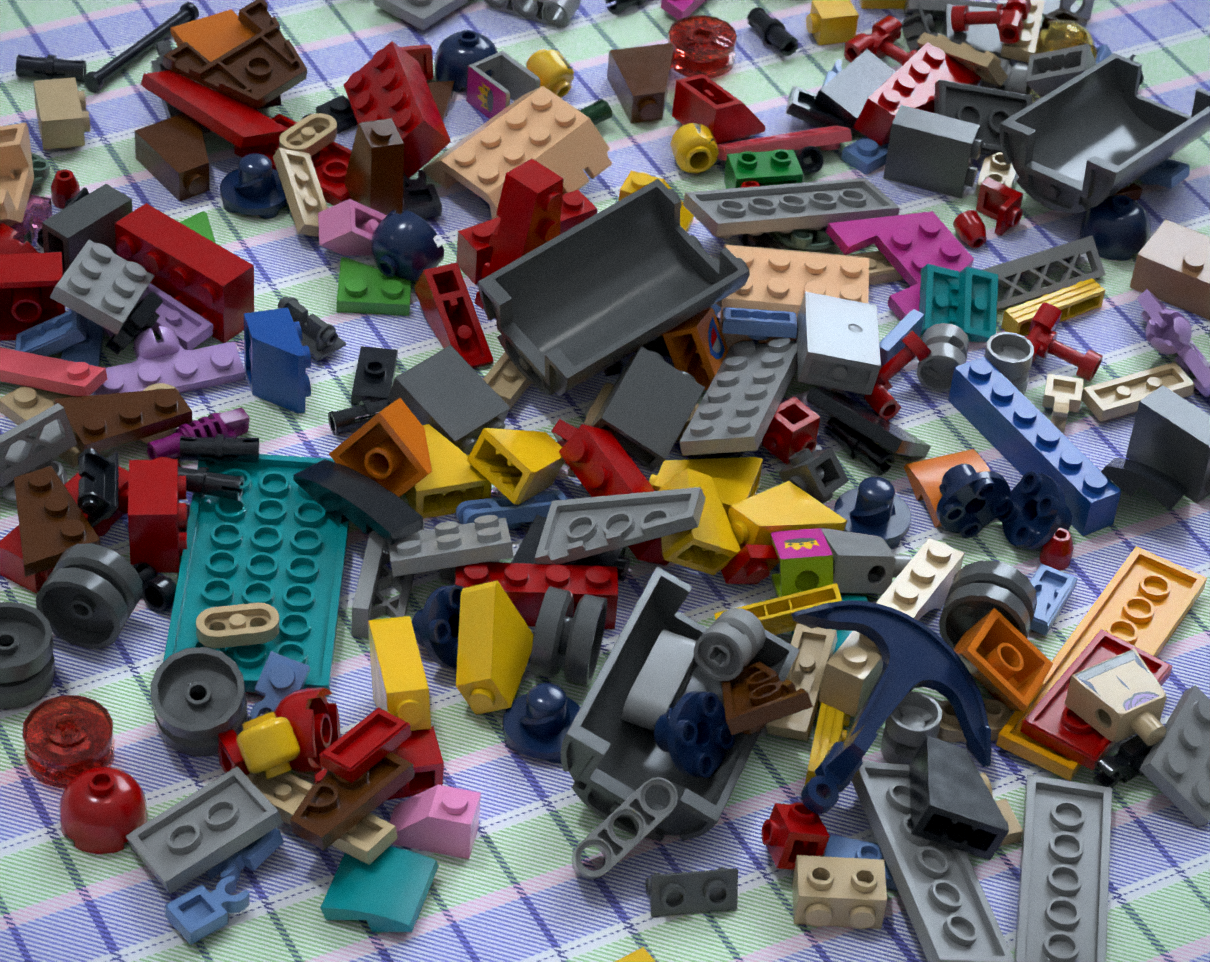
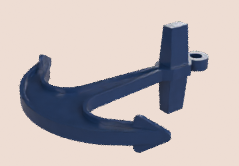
[792,600,991,814]

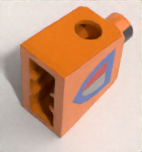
[663,307,728,391]

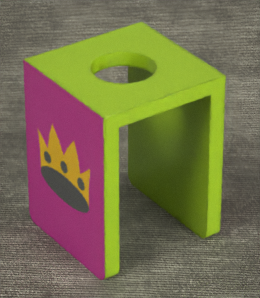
[771,528,833,597]

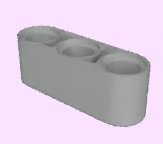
[484,0,581,28]
[622,629,697,732]
[571,777,678,880]

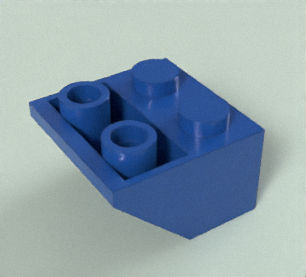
[244,307,311,414]

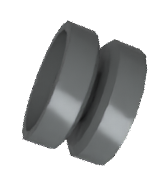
[36,543,143,649]
[939,561,1037,649]
[530,587,608,686]
[0,602,56,709]
[150,647,248,757]

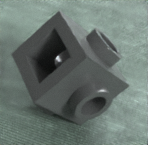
[778,447,849,504]

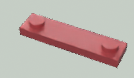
[717,125,852,161]
[0,347,108,397]

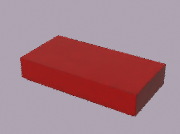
[319,707,411,783]

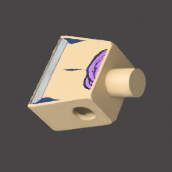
[1064,649,1166,746]

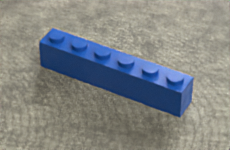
[948,356,1121,537]

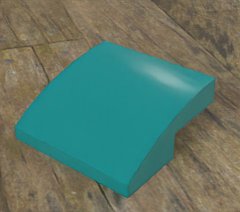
[919,264,998,342]
[320,846,439,932]

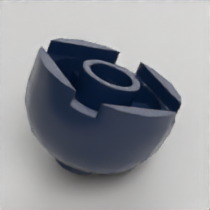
[434,30,498,92]
[1080,195,1151,261]
[371,210,444,282]

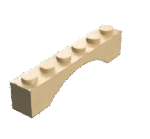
[818,538,965,717]

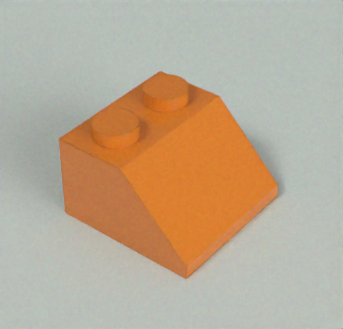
[329,398,432,498]
[953,608,1053,711]

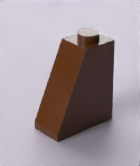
[607,43,674,123]
[134,113,210,202]
[344,118,404,215]

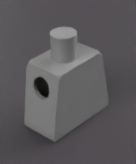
[1026,44,1096,98]
[820,528,911,593]

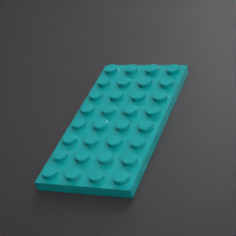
[163,454,350,697]

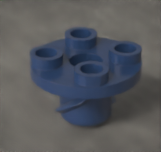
[220,153,288,219]
[936,464,1013,538]
[997,471,1072,550]
[834,477,911,549]
[412,585,465,668]
[503,683,581,764]
[654,691,736,778]

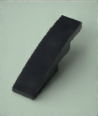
[293,459,423,545]

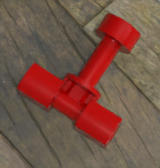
[951,0,1031,44]
[844,16,917,65]
[1024,302,1103,382]
[864,331,932,420]

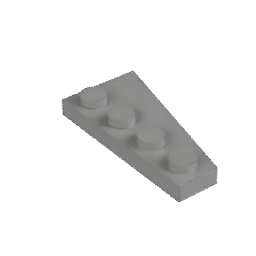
[534,487,705,565]

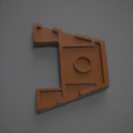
[163,0,307,110]

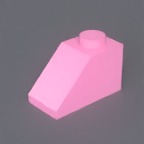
[318,199,387,256]
[389,784,481,859]

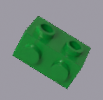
[724,149,803,189]

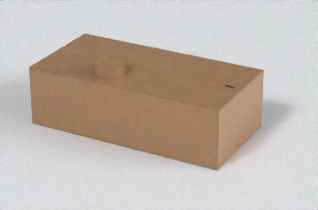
[1130,219,1210,320]

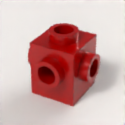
[762,396,820,465]
[761,802,830,870]

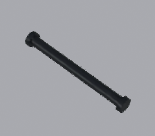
[83,2,199,93]

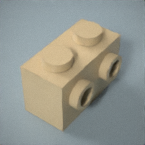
[34,77,90,150]
[792,855,887,929]

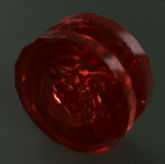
[668,15,737,78]
[22,695,115,788]

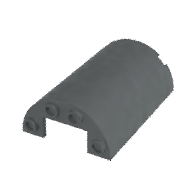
[1000,53,1210,213]
[478,179,750,396]
[561,566,799,841]

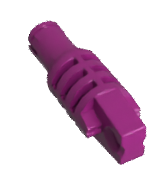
[147,408,250,460]

